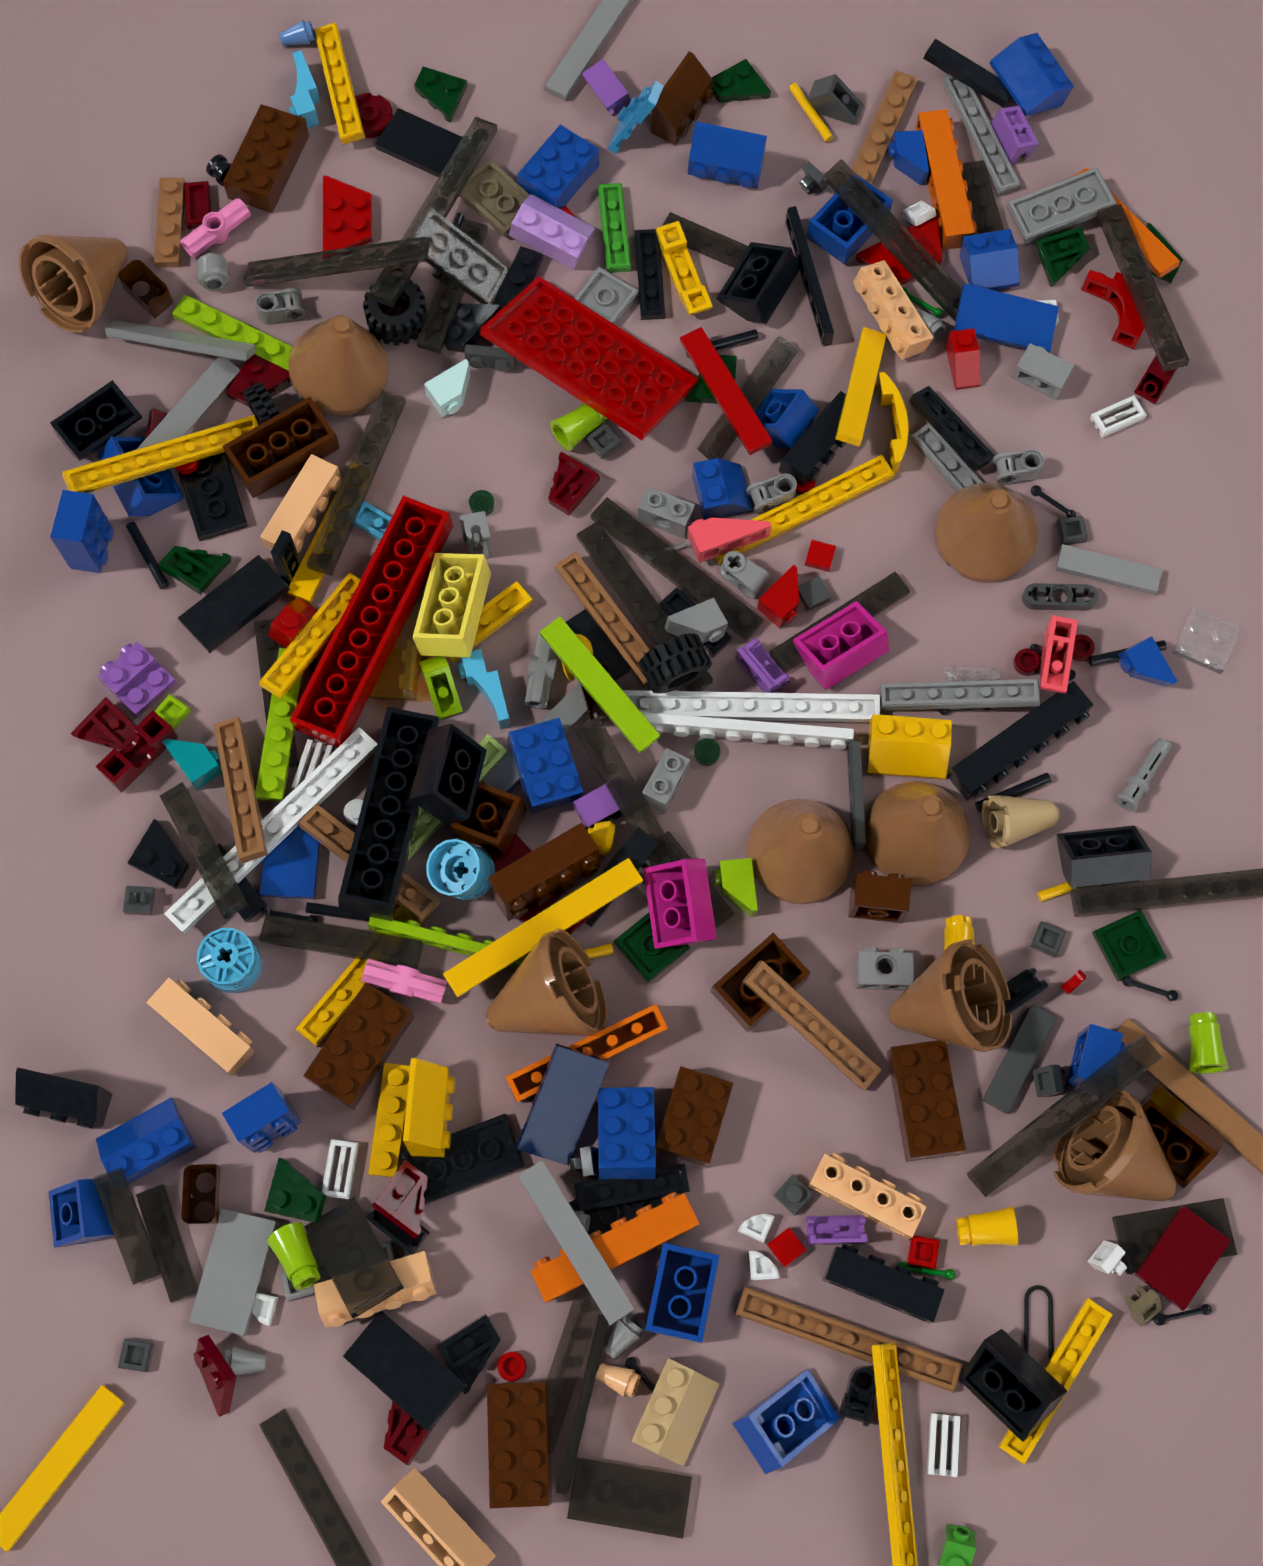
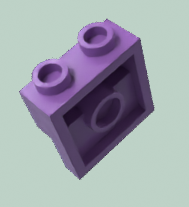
[98,642,177,718]

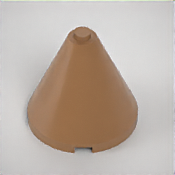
[19,235,128,333]
[289,315,389,416]
[935,483,1038,582]
[865,781,971,886]
[747,799,854,904]
[486,929,608,1036]
[888,939,1012,1052]
[1053,1088,1177,1201]

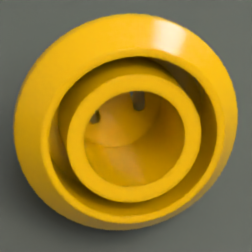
[588,821,616,857]

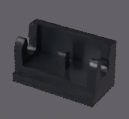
[1004,968,1048,1015]
[365,1209,430,1255]

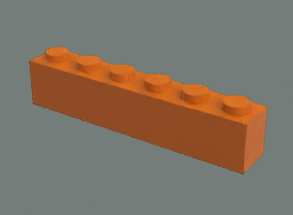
[915,109,977,250]
[505,1004,668,1102]
[530,1191,700,1304]

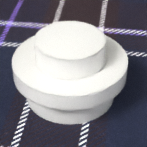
[344,799,363,826]

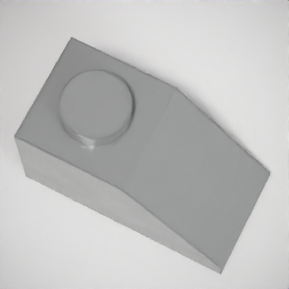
[665,598,728,644]

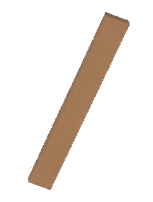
[1117,1018,1263,1175]
[735,1287,963,1393]

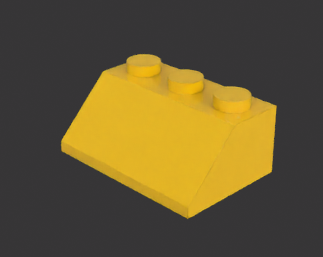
[867,714,952,780]
[403,1058,455,1157]

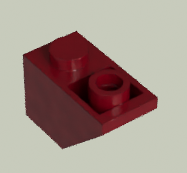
[1134,344,1185,404]

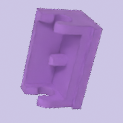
[582,59,631,116]
[991,105,1039,164]
[736,638,791,693]
[571,776,634,828]
[806,1215,867,1246]

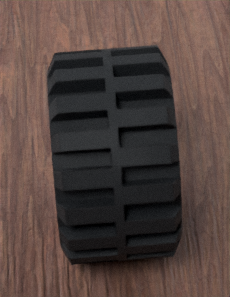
[363,276,428,346]
[639,633,712,694]

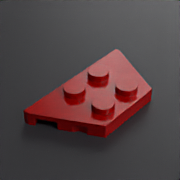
[323,176,372,262]
[856,215,942,285]

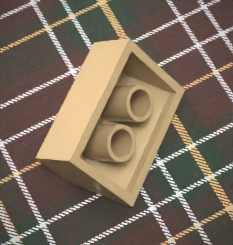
[631,1358,719,1466]

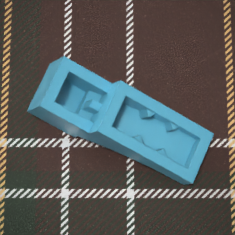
[289,50,320,128]
[458,649,510,729]

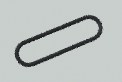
[1024,1285,1053,1359]

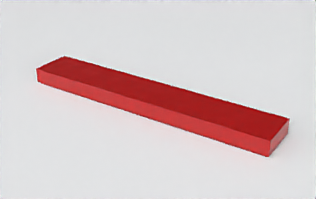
[680,327,772,455]

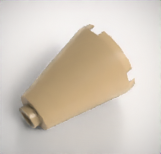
[981,795,1059,848]

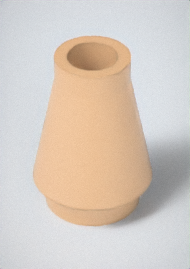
[596,1363,641,1398]

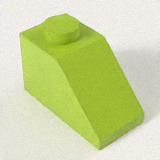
[419,656,463,719]
[714,858,758,917]

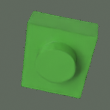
[938,1524,976,1566]

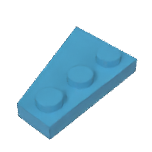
[607,81,664,154]

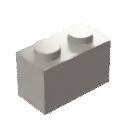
[1012,343,1074,400]

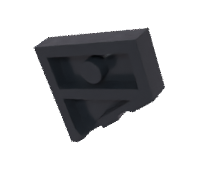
[443,303,502,351]
[128,819,189,889]
[436,1314,501,1395]

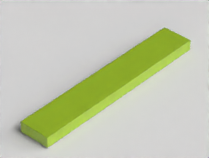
[539,616,660,754]

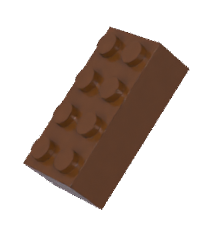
[223,104,309,213]
[222,397,340,498]
[488,822,600,921]
[303,982,415,1110]
[887,1040,966,1162]
[487,1382,552,1508]

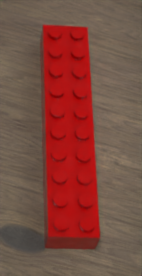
[290,495,453,748]

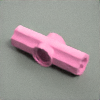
[180,198,251,259]
[361,959,447,1004]

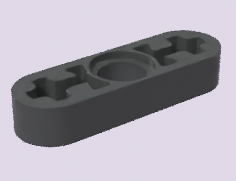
[1022,583,1099,611]

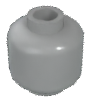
[196,253,230,291]

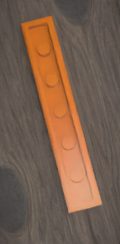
[1072,168,1180,278]

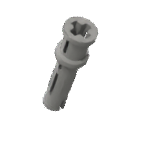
[1115,738,1172,812]

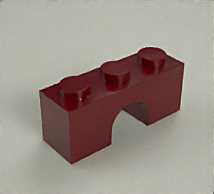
[95,710,178,793]

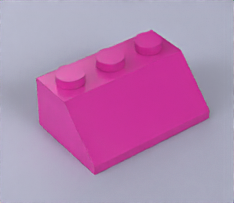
[793,601,889,690]
[643,859,717,949]

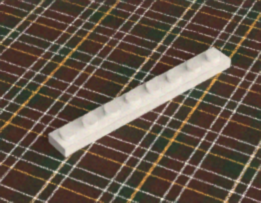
[643,712,854,750]

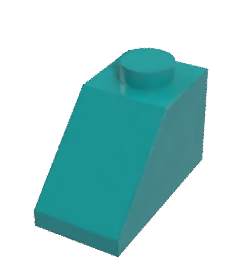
[163,739,222,790]

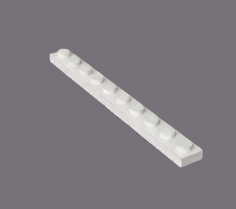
[623,690,880,723]
[164,727,378,934]

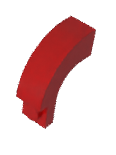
[1081,270,1147,350]

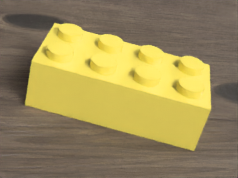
[412,553,491,658]

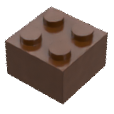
[451,782,527,856]
[848,870,911,923]

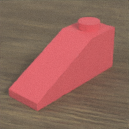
[687,517,771,563]
[1040,615,1078,694]

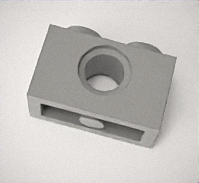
[638,487,695,538]
[641,748,690,813]
[855,947,914,990]

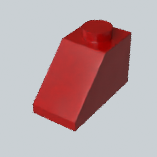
[945,328,980,390]
[757,565,799,629]
[268,597,318,648]

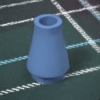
[279,20,316,47]

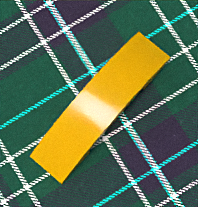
[656,221,713,316]
[876,372,908,473]

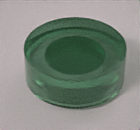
[469,490,495,516]
[694,738,720,766]

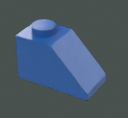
[888,130,929,186]
[1117,636,1178,687]

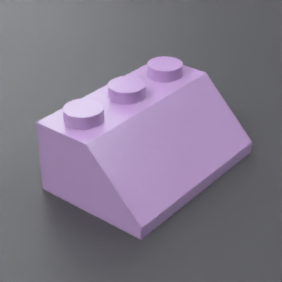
[509,194,595,270]

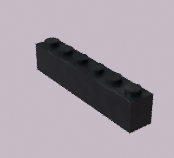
[947,681,1094,800]

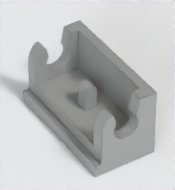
[460,511,493,559]

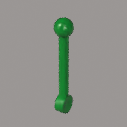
[902,287,943,317]
[897,1262,955,1280]

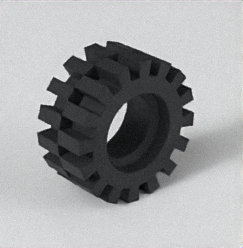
[242,382,280,425]

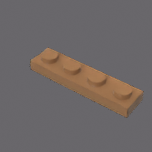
[154,178,186,267]

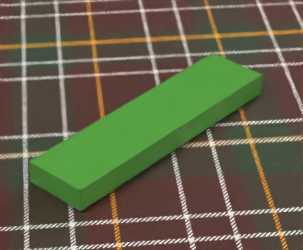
[598,183,631,273]

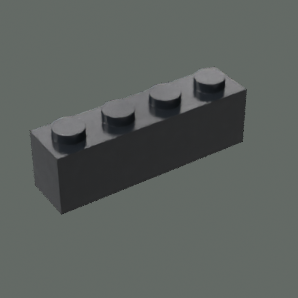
[779,391,846,487]
[823,1244,945,1324]

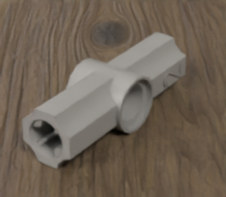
[525,630,558,709]

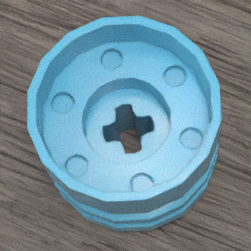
[426,839,495,901]
[197,928,262,993]

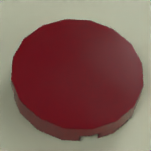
[356,93,393,138]

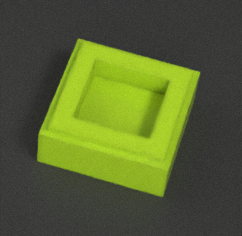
[155,694,191,731]

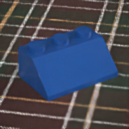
[989,33,1074,117]
[688,121,767,189]
[97,437,184,517]
[96,1098,197,1188]

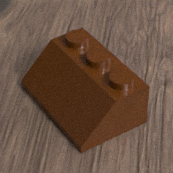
[651,51,714,145]
[1140,1084,1225,1188]

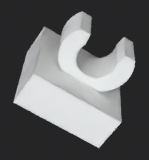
[1087,1240,1127,1276]

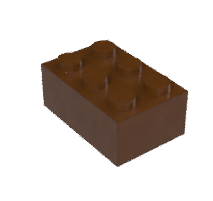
[711,932,811,1032]
[655,1066,733,1167]

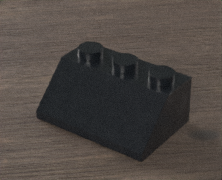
[717,242,801,324]
[50,380,143,461]
[1057,825,1152,888]
[15,1067,112,1129]
[959,1329,1067,1442]

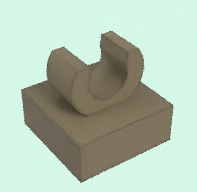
[1125,1286,1162,1327]

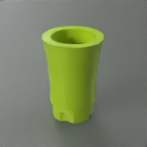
[550,403,607,451]
[1188,1012,1229,1074]
[267,1222,321,1290]

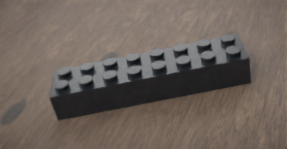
[338,706,439,921]

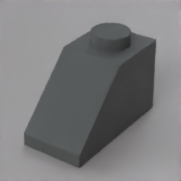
[807,74,864,125]

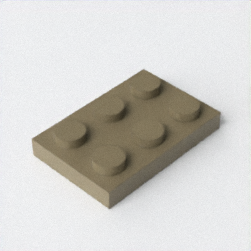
[455,159,530,238]

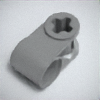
[255,288,305,324]
[993,449,1044,485]
[746,473,797,514]
[720,551,770,598]

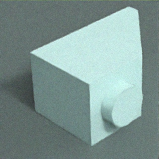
[424,359,471,418]

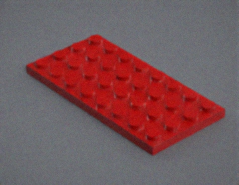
[480,276,698,441]

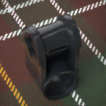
[839,1367,876,1427]

